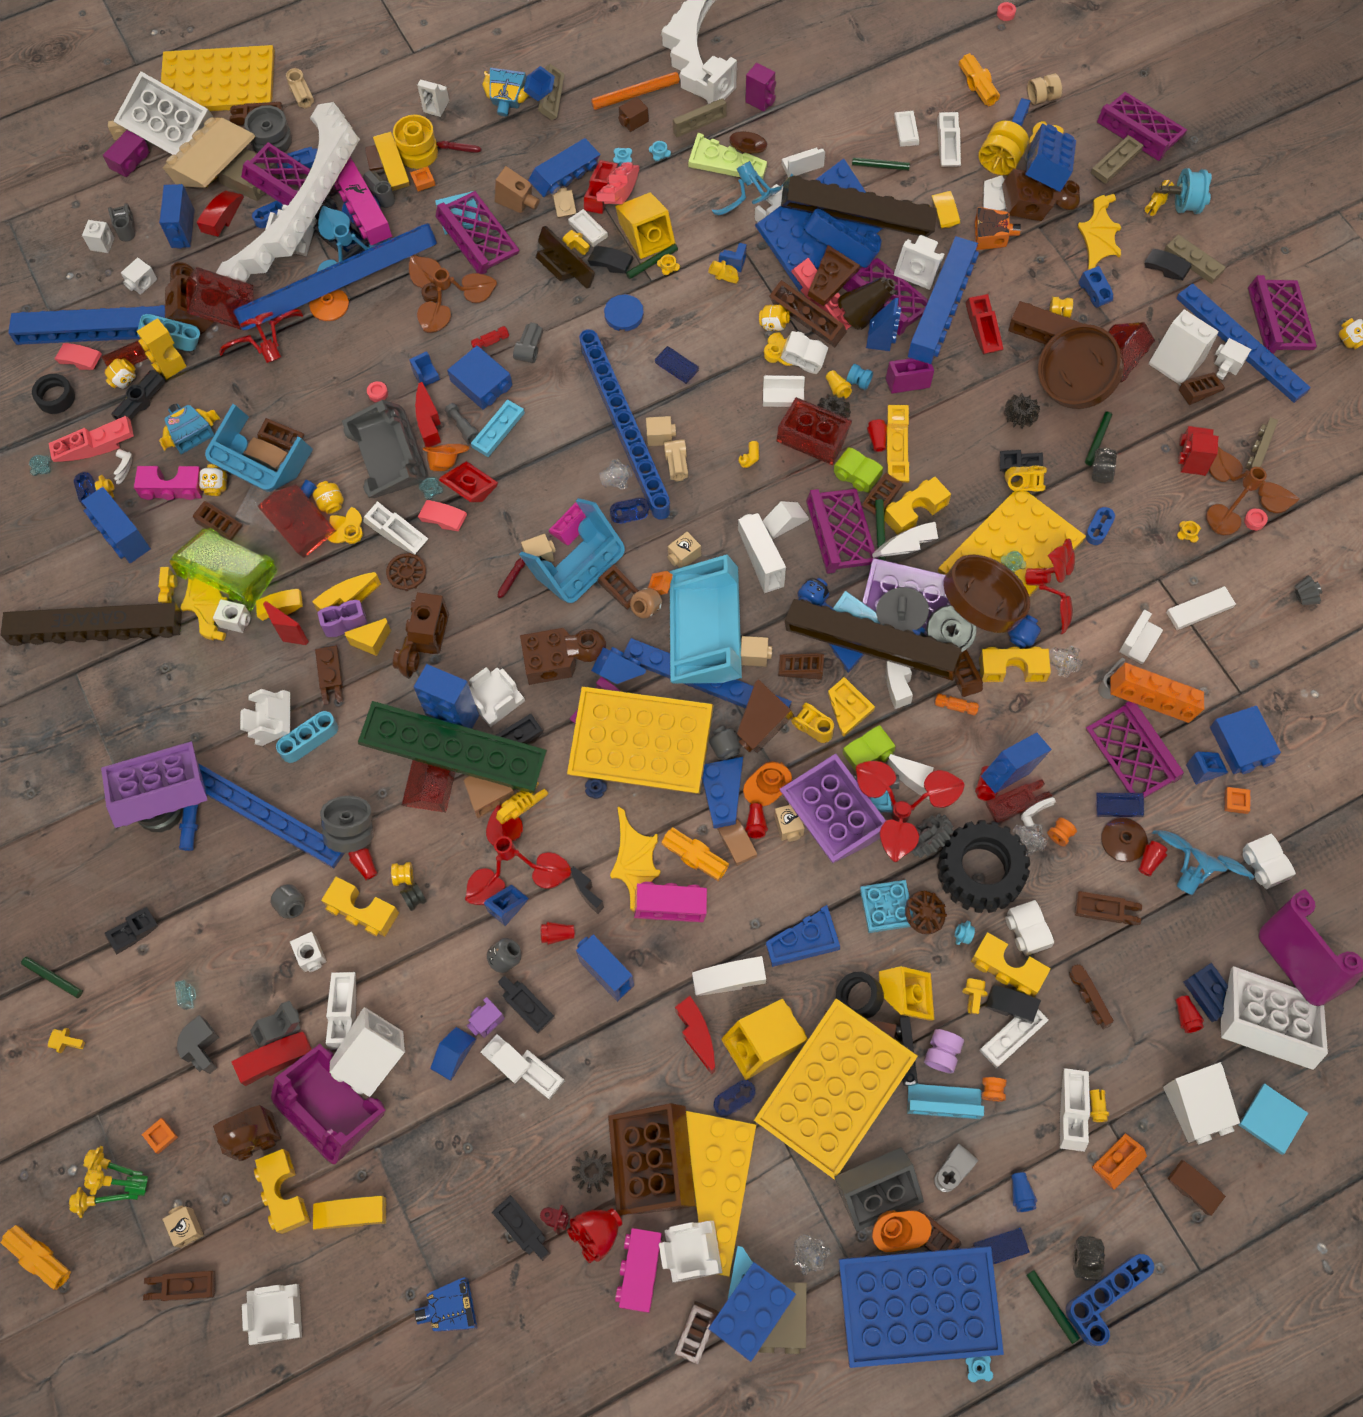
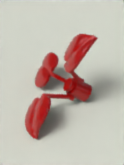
[219,309,303,363]
[1025,538,1075,634]
[856,761,965,862]
[465,805,571,905]

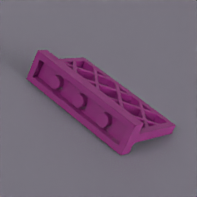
[1097,92,1187,161]
[241,142,334,205]
[435,191,520,274]
[843,258,929,336]
[1248,275,1317,354]
[806,489,878,574]
[1086,701,1184,803]

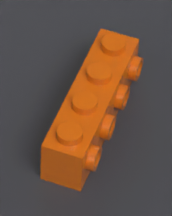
[1110,662,1205,723]

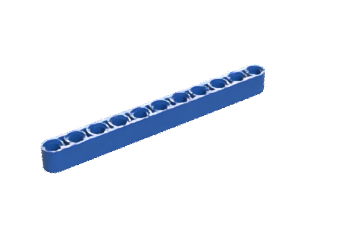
[233,223,437,330]
[579,329,670,520]

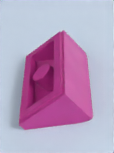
[549,503,586,545]

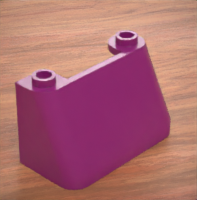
[1259,889,1363,1006]
[271,1044,385,1164]

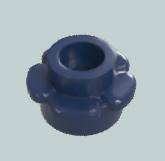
[585,778,607,799]

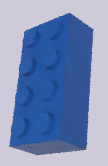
[1025,123,1076,192]
[414,664,479,729]

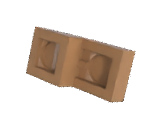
[243,437,288,471]
[717,819,757,866]

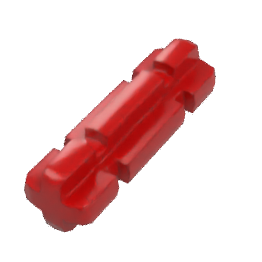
[471,326,509,349]

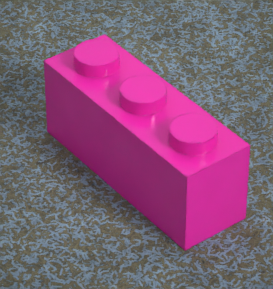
[634,882,707,923]
[615,1228,662,1313]

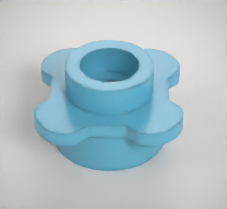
[649,141,671,161]
[613,148,632,166]
[954,920,975,945]
[965,1356,993,1382]

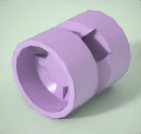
[924,1029,964,1074]

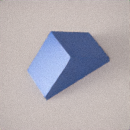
[1186,752,1228,785]
[484,885,529,926]
[430,1027,477,1081]

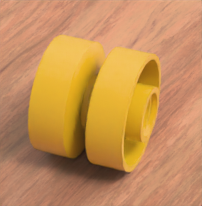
[393,115,438,169]
[978,121,1029,175]

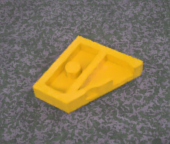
[828,677,875,737]

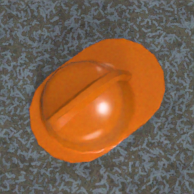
[423,444,469,471]
[743,761,792,806]
[872,1210,932,1252]

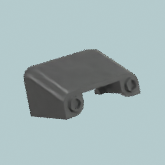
[342,400,428,498]

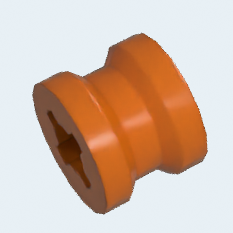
[1047,818,1077,846]
[981,1077,1007,1102]

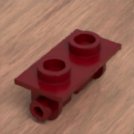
[540,1205,570,1235]

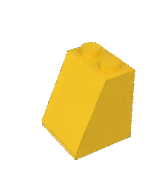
[615,192,675,259]
[721,999,808,1080]

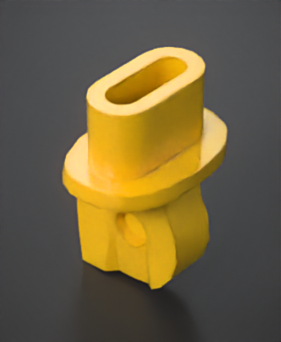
[562,230,590,255]
[708,260,739,284]
[962,978,988,1014]
[48,1028,85,1053]

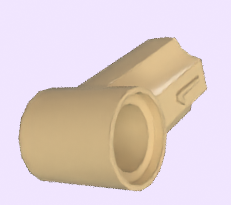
[286,68,314,109]
[664,439,688,481]

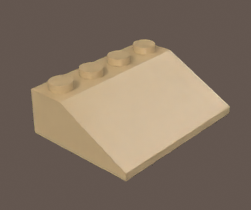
[163,117,255,188]

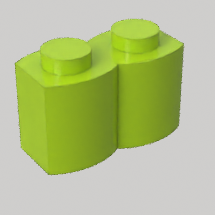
[834,447,883,493]
[843,725,896,772]

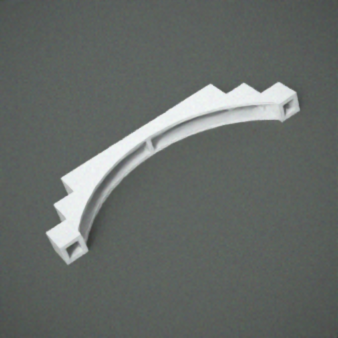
[661,0,716,96]
[213,102,360,290]

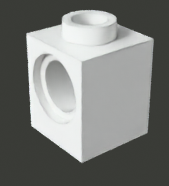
[82,220,115,253]
[121,257,157,295]
[213,599,251,633]
[290,932,327,972]

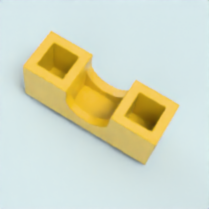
[137,318,187,380]
[884,477,951,535]
[979,647,1051,682]
[321,877,399,937]
[971,932,1051,997]
[254,1149,310,1234]

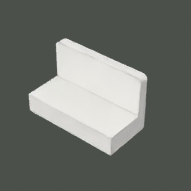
[781,148,825,178]
[763,375,805,407]
[1119,610,1163,664]

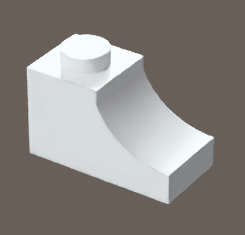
[417,79,449,117]

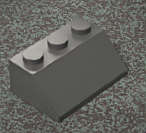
[834,1147,924,1232]

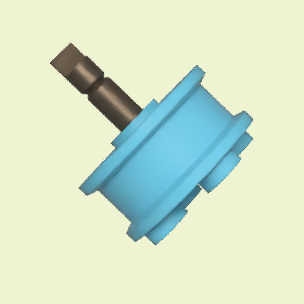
[1155,168,1212,214]

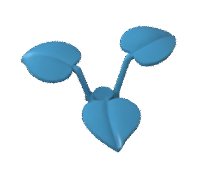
[712,161,793,215]
[317,206,392,272]
[1152,830,1255,895]

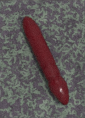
[436,140,482,153]
[497,558,526,598]

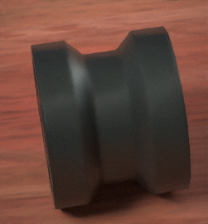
[400,882,427,911]

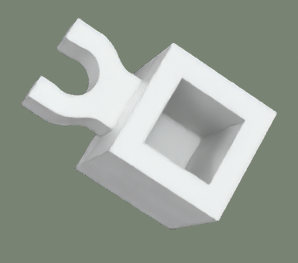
[1214,338,1251,380]

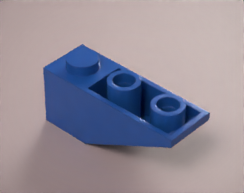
[866,298,901,351]

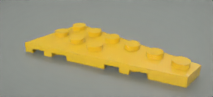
[686,1111,756,1277]

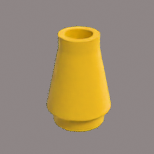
[826,370,852,400]

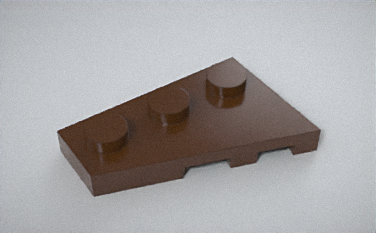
[808,245,860,306]

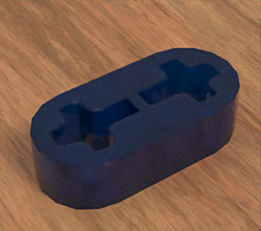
[74,472,96,509]
[610,498,649,524]
[714,1080,756,1117]

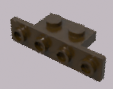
[535,226,595,289]

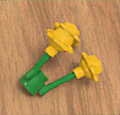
[69,1146,148,1218]

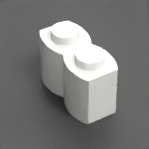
[780,331,828,374]
[1243,834,1296,889]
[1005,900,1054,956]

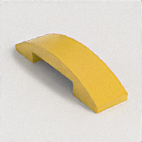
[886,405,909,483]

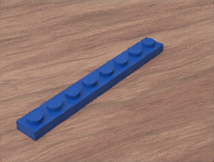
[1176,283,1311,403]
[622,638,792,709]
[198,763,345,869]

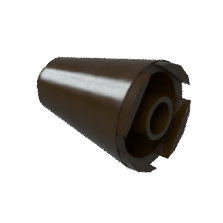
[838,277,895,330]

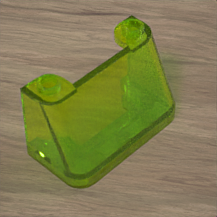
[169,528,277,612]

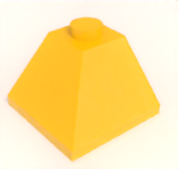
[879,966,934,1021]

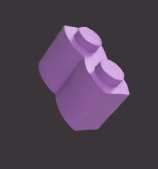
[317,600,368,637]

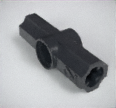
[111,370,165,421]

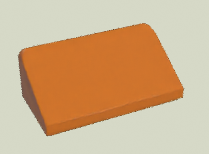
[1092,1133,1147,1189]

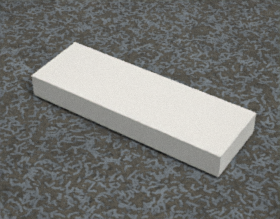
[1166,586,1236,630]
[979,1009,1048,1068]

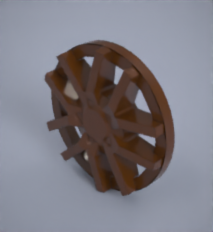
[386,553,426,591]
[905,890,947,935]

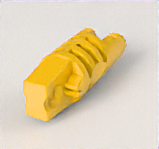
[496,782,548,824]

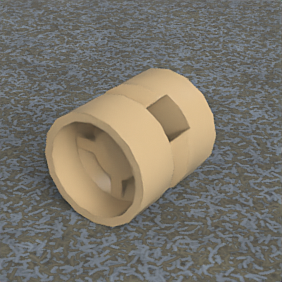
[1027,73,1062,105]

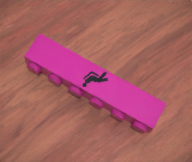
[333,157,392,245]

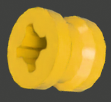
[391,862,414,886]

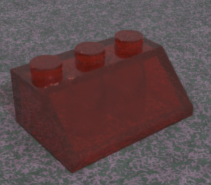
[186,267,254,331]
[1108,322,1155,382]
[776,397,852,465]
[258,484,336,558]
[402,760,455,813]

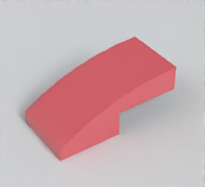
[55,343,102,370]
[418,500,467,531]

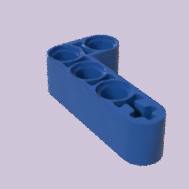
[804,209,882,268]
[1066,1254,1154,1346]

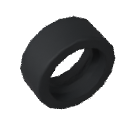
[31,373,75,414]
[835,972,884,1019]

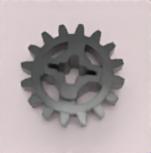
[911,814,954,858]

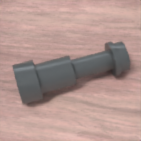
[445,403,479,445]

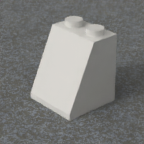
[1149,309,1219,385]
[330,1007,405,1097]
[1163,1062,1240,1145]

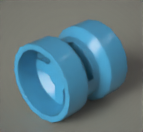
[846,364,873,390]

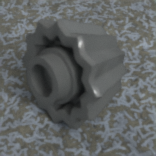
[1294,575,1322,605]

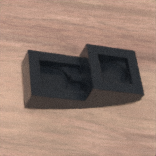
[587,246,634,273]
[1145,248,1192,280]
[1000,450,1043,472]
[571,866,604,914]
[104,907,158,955]
[985,985,1041,1024]

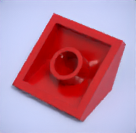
[439,461,498,502]
[263,601,309,645]

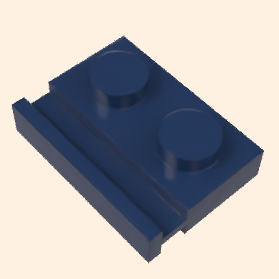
[1183,963,1228,1022]

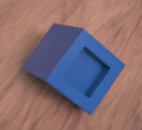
[524,66,555,101]
[719,243,747,272]
[409,351,440,386]

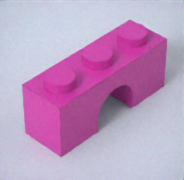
[134,466,203,500]

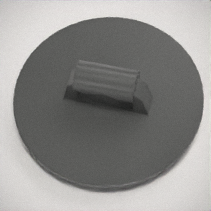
[876,587,929,632]

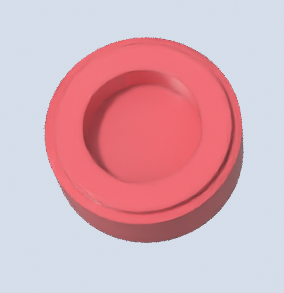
[997,2,1016,21]
[367,381,388,402]
[1244,508,1268,531]

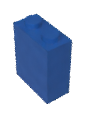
[159,184,195,248]
[447,346,512,410]
[1210,705,1281,775]
[981,732,1052,793]
[576,934,634,1002]

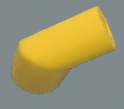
[738,441,759,468]

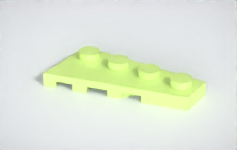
[688,133,767,181]

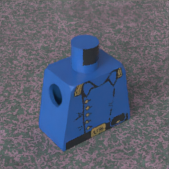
[415,1277,478,1332]

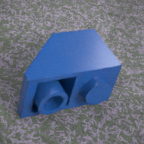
[591,647,646,684]

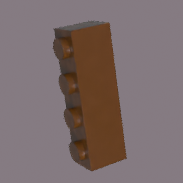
[769,280,847,348]
[1008,301,1085,345]

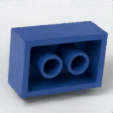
[82,487,151,563]
[708,1262,796,1362]

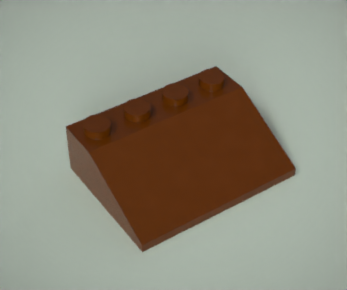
[608,1103,696,1216]

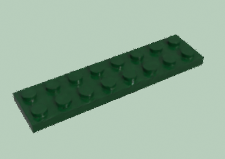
[358,701,547,794]

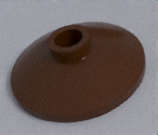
[729,131,767,154]
[1101,818,1148,862]

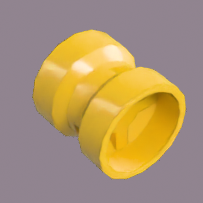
[1049,296,1073,318]

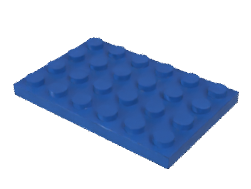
[755,159,883,292]
[838,1246,1004,1368]

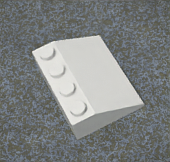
[114,71,214,155]
[1221,966,1328,1070]

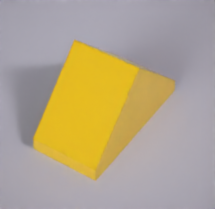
[344,618,391,656]

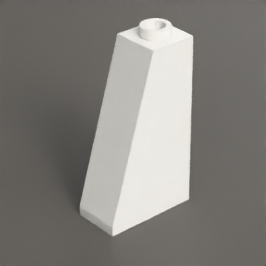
[738,513,786,593]

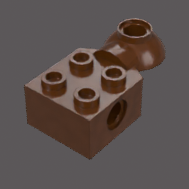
[1002,169,1080,221]
[165,262,214,334]
[393,592,449,679]
[520,628,606,685]
[213,1105,282,1161]

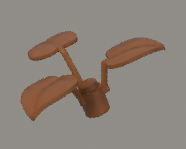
[409,255,497,333]
[1206,446,1300,535]

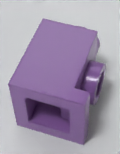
[466,997,505,1038]

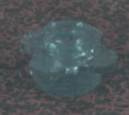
[29,455,51,476]
[419,477,443,500]
[1001,551,1026,573]

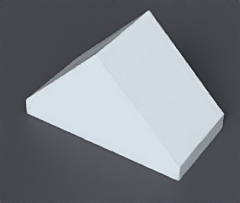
[763,501,809,539]

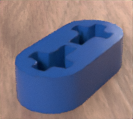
[1012,98,1031,127]
[252,201,283,228]
[1086,507,1115,545]

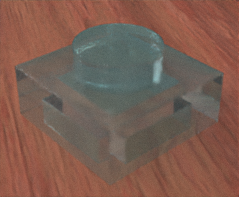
[175,980,196,1010]

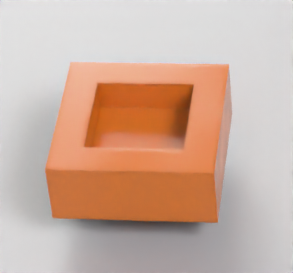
[410,167,436,192]
[648,571,673,595]
[1225,787,1250,814]
[141,1118,178,1154]

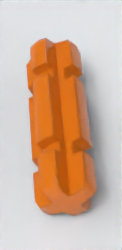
[935,694,979,715]

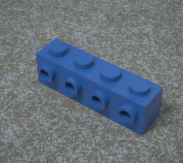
[528,138,601,197]

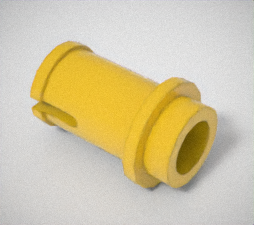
[1089,1089,1110,1122]

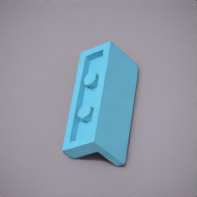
[907,1084,984,1119]

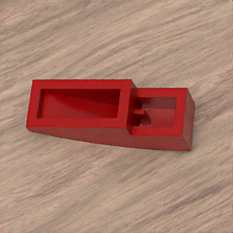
[584,160,618,214]
[197,190,244,237]
[965,294,1004,354]
[415,382,441,447]
[675,996,715,1074]
[231,1032,312,1086]

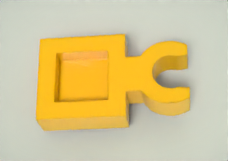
[158,567,177,603]

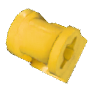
[1004,466,1047,491]
[791,703,834,743]

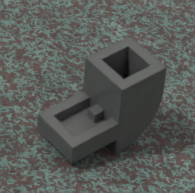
[250,1001,301,1048]
[177,1015,220,1074]

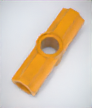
[959,53,1000,107]
[661,827,729,881]
[0,1225,71,1290]

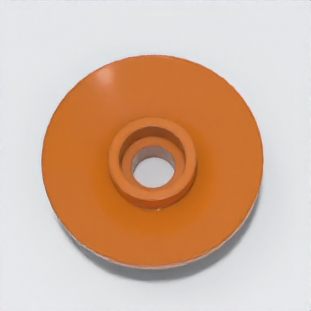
[309,289,349,321]

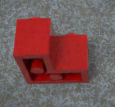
[1178,426,1219,476]

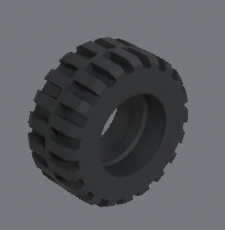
[937,820,1030,913]

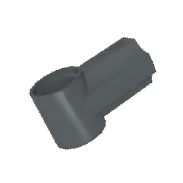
[363,170,395,208]
[513,322,543,363]

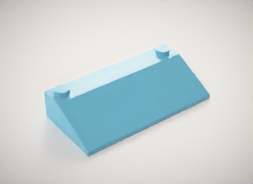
[670,555,742,684]

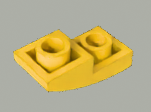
[932,191,960,228]
[256,589,303,621]

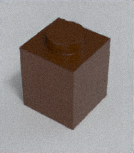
[618,97,649,132]

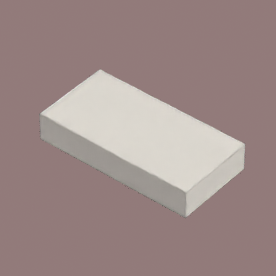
[894,111,919,147]
[568,209,608,247]
[522,1050,565,1100]

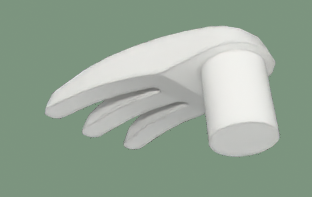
[114,449,132,484]
[1021,797,1056,830]

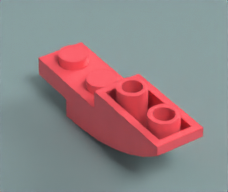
[596,162,639,204]
[791,258,851,330]
[48,416,134,462]

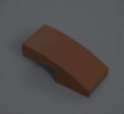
[1167,1160,1226,1216]

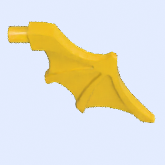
[1078,194,1121,276]
[180,548,228,641]
[610,807,661,912]

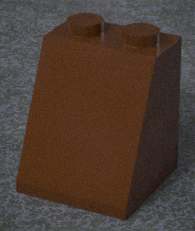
[737,679,794,753]

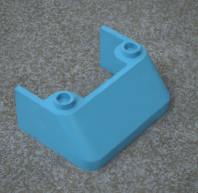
[205,404,313,492]
[519,498,625,603]

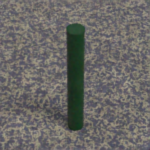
[852,157,910,171]
[626,244,678,279]
[1085,411,1113,466]
[875,499,886,561]
[21,956,83,998]
[1026,1270,1080,1344]

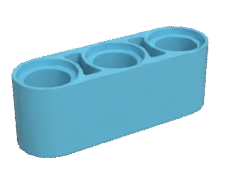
[137,314,200,351]
[276,711,338,763]

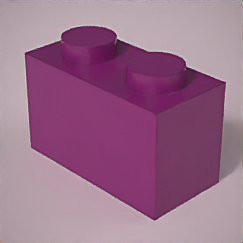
[745,63,776,112]
[103,130,150,178]
[886,358,934,394]

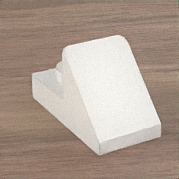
[481,1034,531,1084]

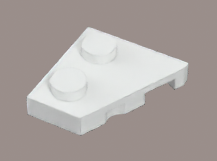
[983,175,1007,212]

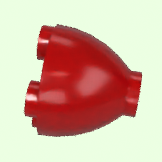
[567,1208,623,1263]

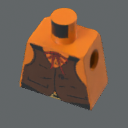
[975,207,1021,250]

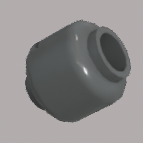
[709,726,742,760]
[270,884,306,919]
[487,938,521,973]

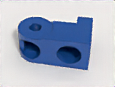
[1078,266,1113,307]

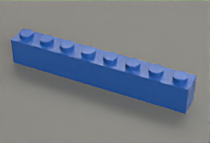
[908,236,979,364]
[8,305,165,345]

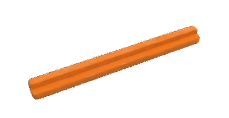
[591,72,680,110]

